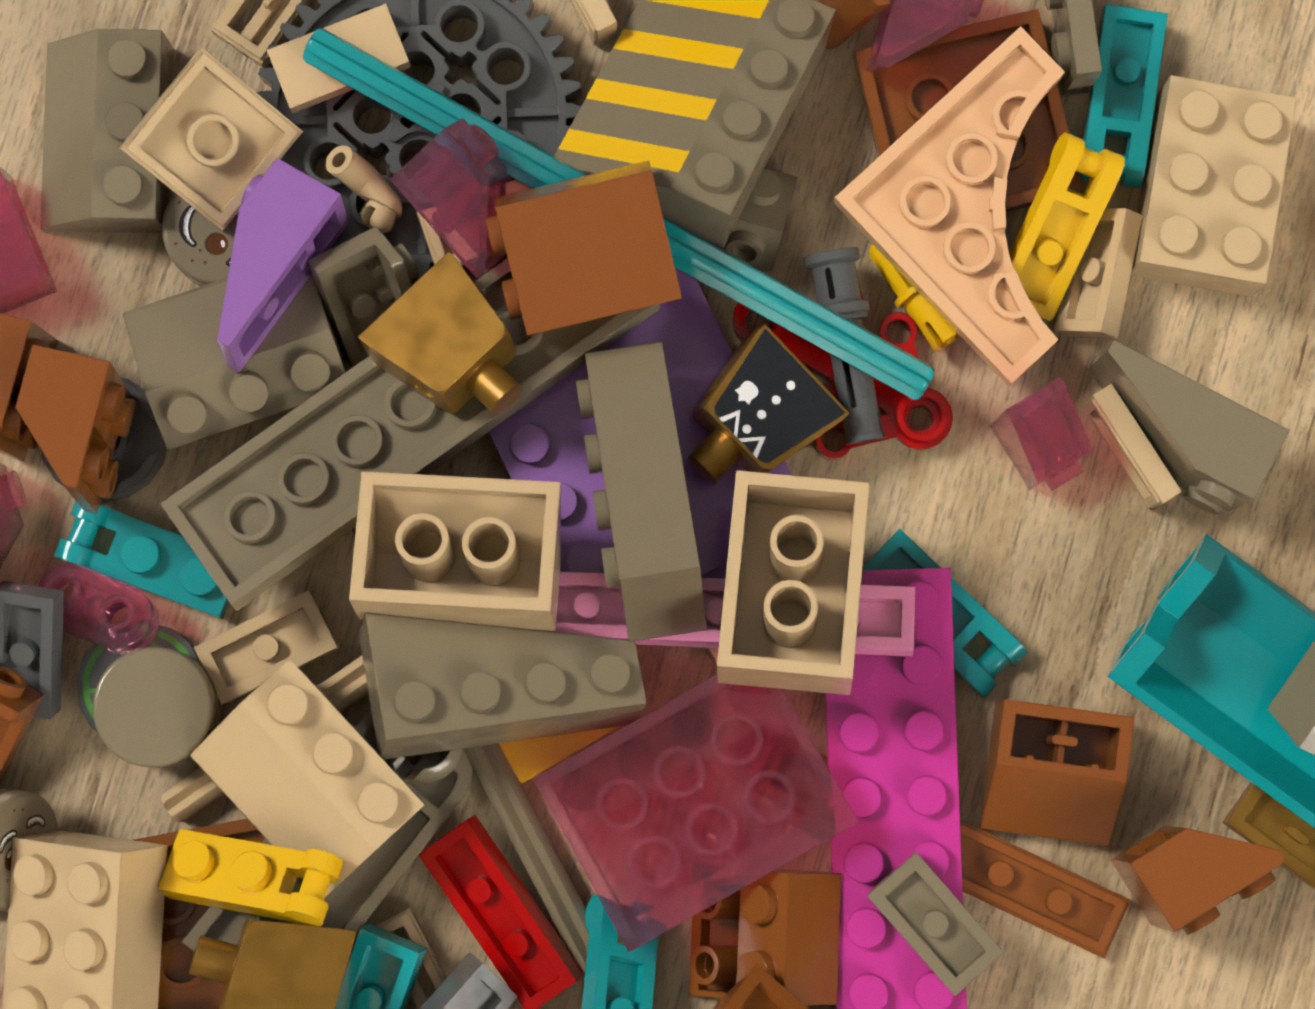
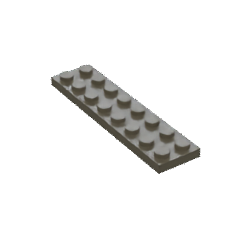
[160,258,661,611]

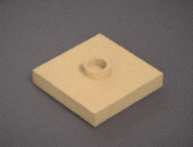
[119,48,303,231]

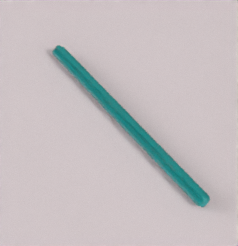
[303,28,935,400]

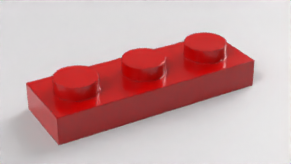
[419,815,585,1009]

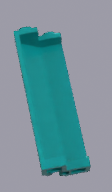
[1107,534,1315,828]

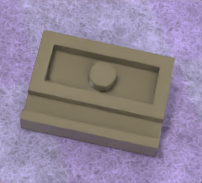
[1045,0,1102,96]

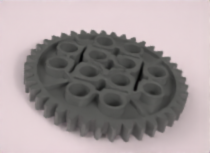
[257,0,582,279]

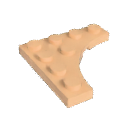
[833,26,1065,387]

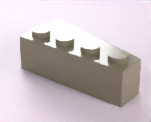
[576,342,707,642]
[359,613,647,760]

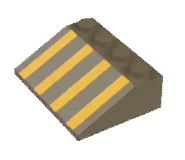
[554,0,836,249]

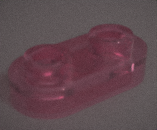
[38,563,159,655]

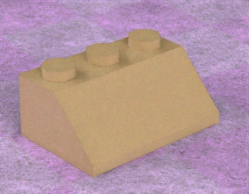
[349,471,561,631]
[190,659,424,897]

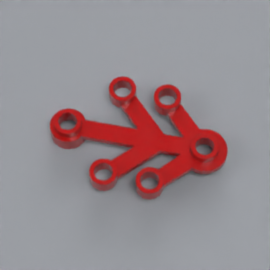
[732,290,953,461]

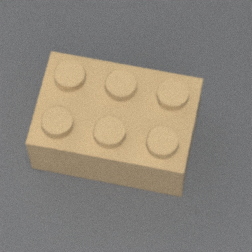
[1131,75,1297,297]
[717,470,870,695]
[2,830,168,1009]

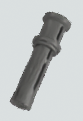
[803,247,886,445]

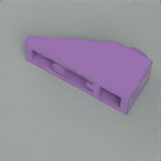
[217,158,349,373]

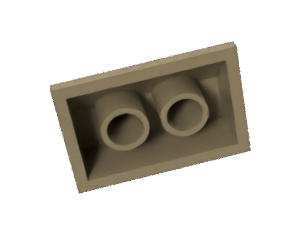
[40,29,174,233]
[123,274,349,450]

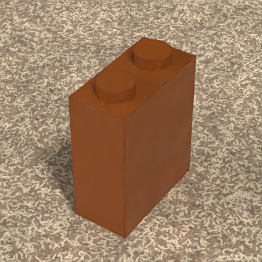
[486,160,682,336]

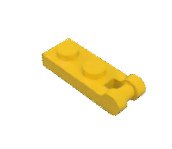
[1009,132,1125,322]
[157,829,344,926]

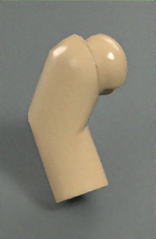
[326,145,403,234]

